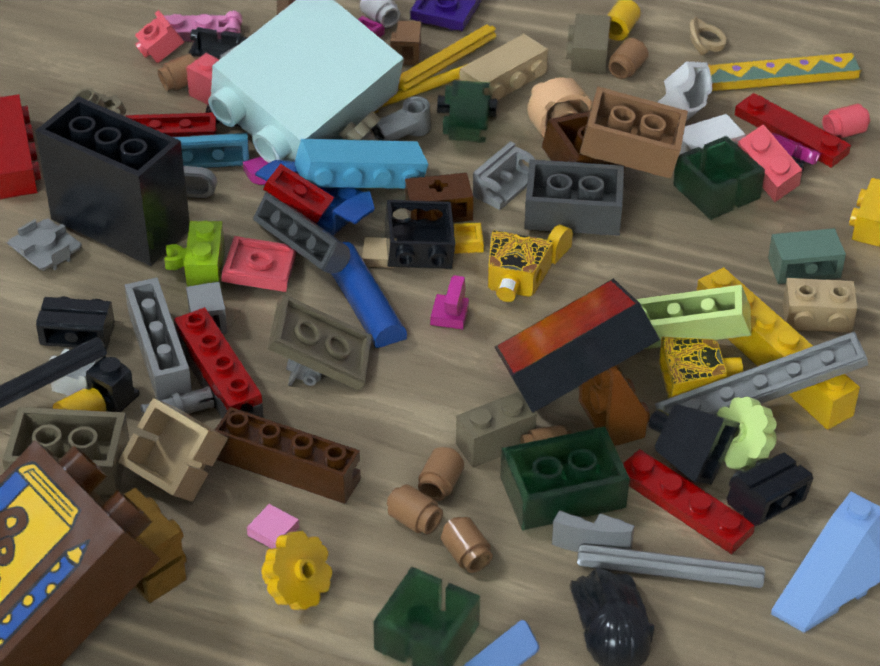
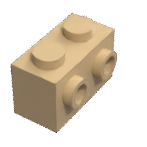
[783,278,857,333]

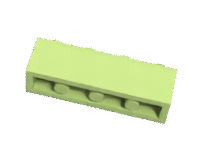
[636,285,751,349]

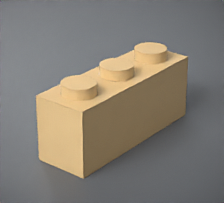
[460,34,548,101]

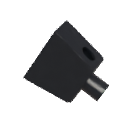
[649,404,740,485]

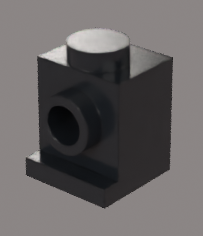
[86,356,140,412]

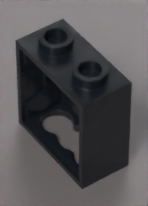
[385,200,455,269]

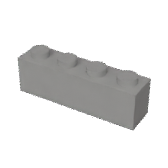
[124,278,192,400]

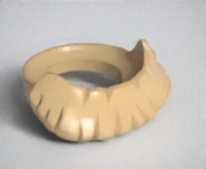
[690,17,727,55]

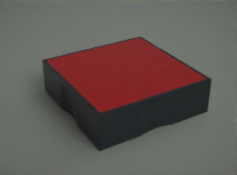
[494,278,660,413]

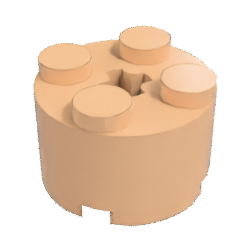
[527,77,592,138]

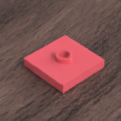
[221,236,297,292]

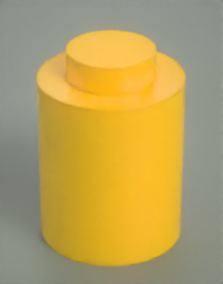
[607,0,641,41]

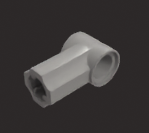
[372,96,431,141]

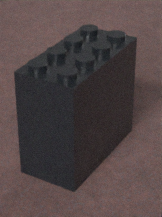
[35,96,190,266]

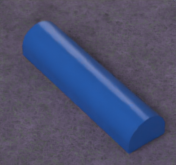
[332,242,407,348]

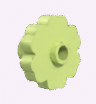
[717,397,777,470]

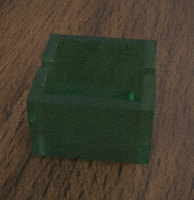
[673,136,765,220]
[373,566,480,666]

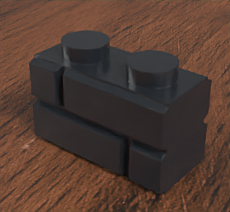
[36,296,115,349]
[727,452,814,526]

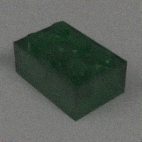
[500,426,630,531]

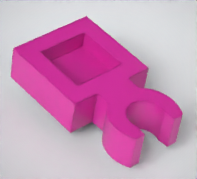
[771,133,821,164]

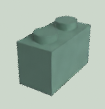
[768,228,846,284]

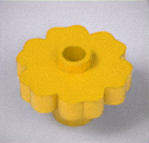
[262,531,332,610]

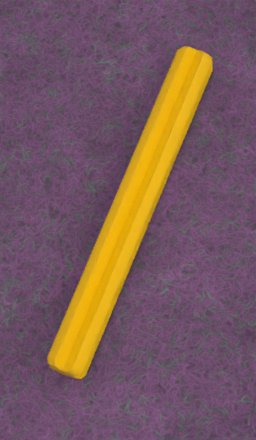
[398,24,497,91]

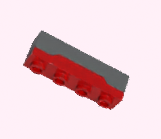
[173,307,264,418]

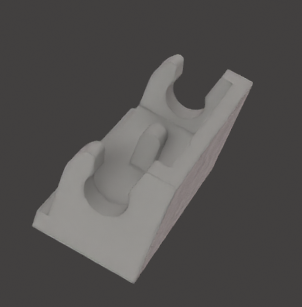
[473,141,535,210]

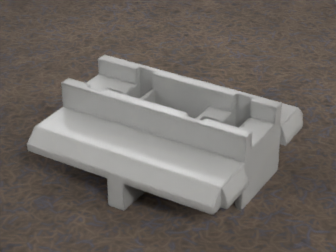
[7,218,82,271]

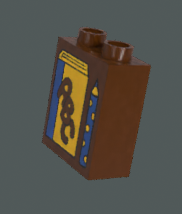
[0,440,160,666]

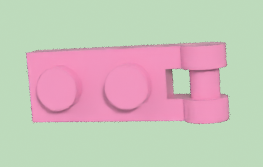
[163,11,242,41]

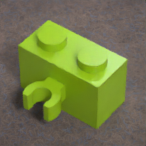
[164,220,225,288]

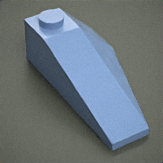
[771,492,880,633]

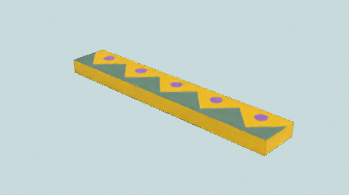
[708,53,861,91]

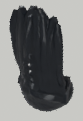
[570,567,654,666]

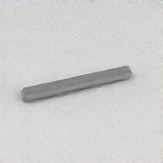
[577,544,765,588]

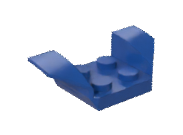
[255,160,375,236]

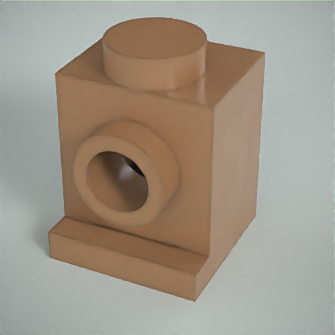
[390,21,421,65]

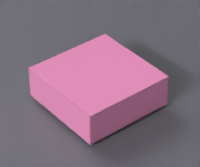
[247,504,299,548]

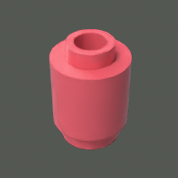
[822,103,870,139]

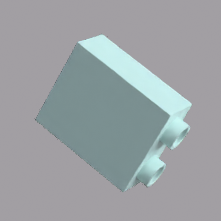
[208,0,404,163]

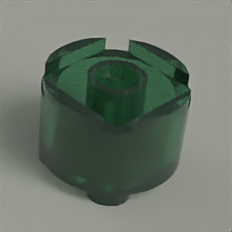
[443,80,491,143]

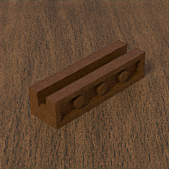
[215,407,361,504]

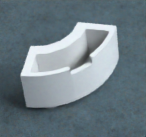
[657,62,712,121]

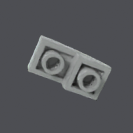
[552,511,635,552]

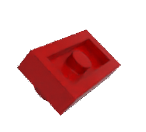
[263,164,335,223]

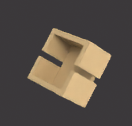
[118,398,228,502]

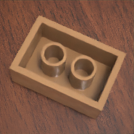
[579,86,688,179]

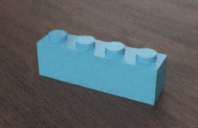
[294,139,429,189]

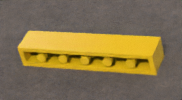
[696,267,860,430]

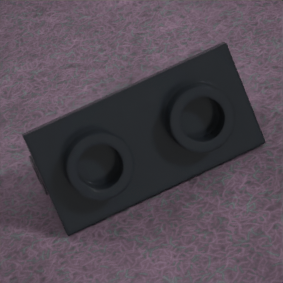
[188,27,248,59]

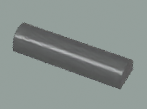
[253,192,350,274]

